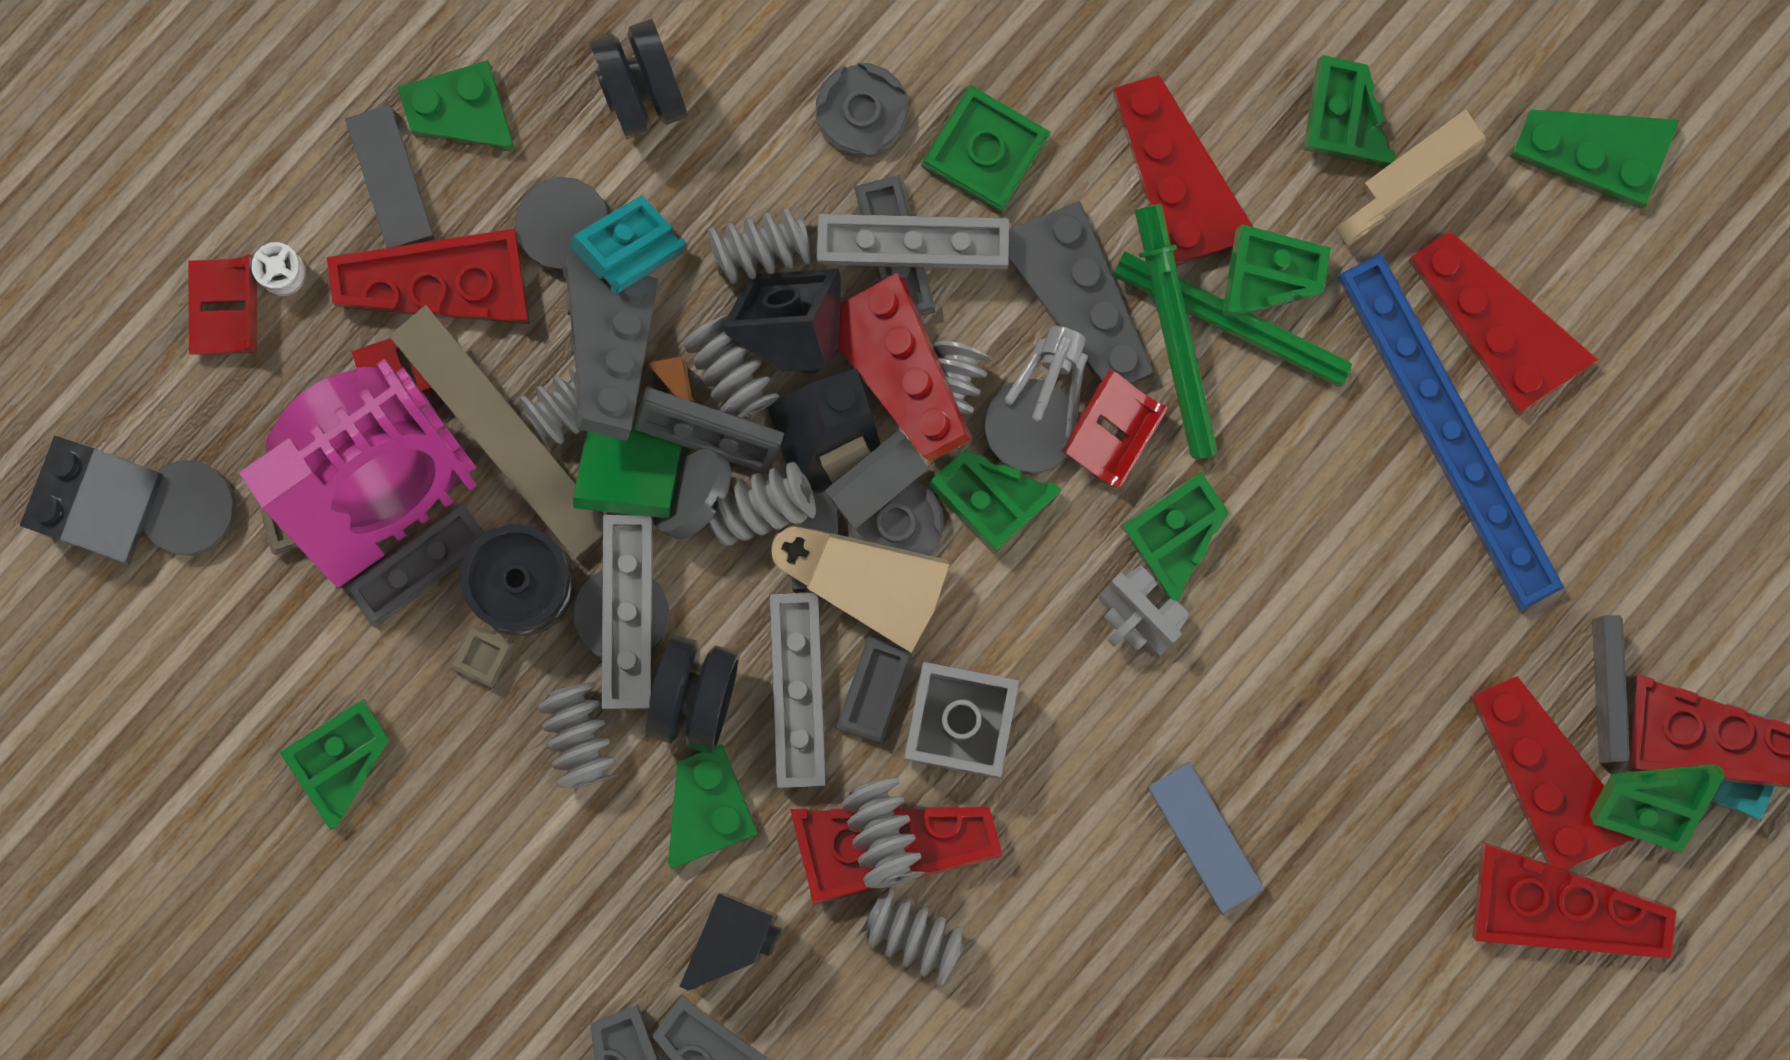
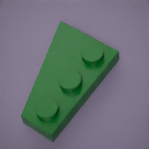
[1510,109,1680,209]

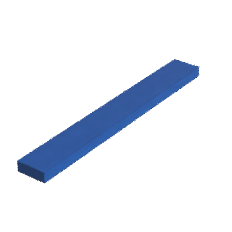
[1337,253,1565,611]

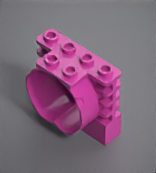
[239,359,477,589]

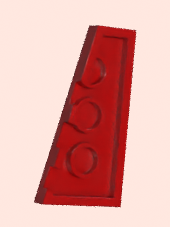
[1113,75,1253,266]
[326,229,530,324]
[1408,231,1598,415]
[838,273,972,461]
[1629,674,1790,788]
[1470,676,1636,870]
[790,807,1002,906]
[1472,841,1677,959]

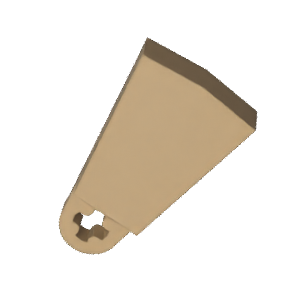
[1336,109,1486,246]
[771,524,949,653]

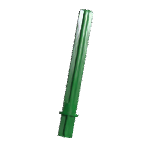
[1134,204,1217,459]
[1112,251,1352,387]

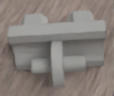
[1097,566,1189,658]

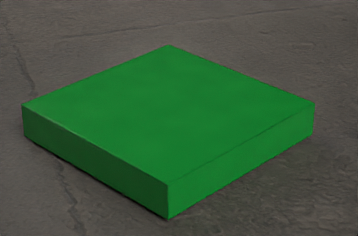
[921,84,1051,214]
[573,429,683,519]

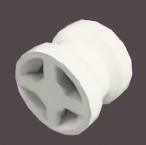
[252,242,306,296]

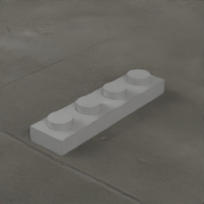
[817,214,1009,269]
[602,515,653,710]
[770,593,826,788]

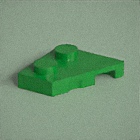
[1303,55,1396,168]
[398,60,515,151]
[1221,224,1331,317]
[928,450,1062,554]
[1120,472,1228,601]
[279,698,390,830]
[668,744,758,869]
[1590,764,1725,853]

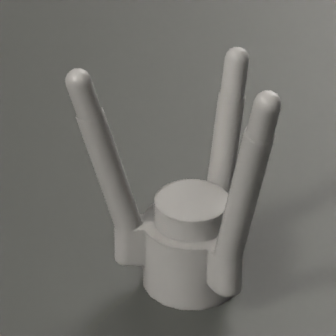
[1005,326,1088,438]

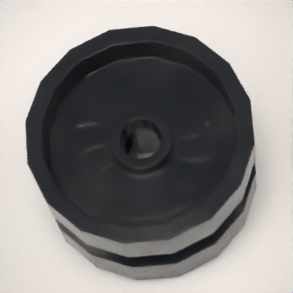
[589,18,688,140]
[460,524,575,636]
[645,634,740,754]

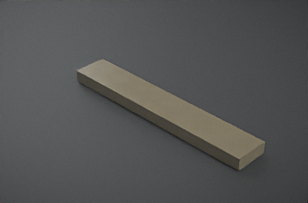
[388,305,603,558]

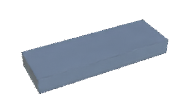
[1147,763,1264,914]

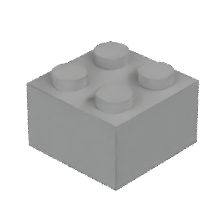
[904,662,1019,779]

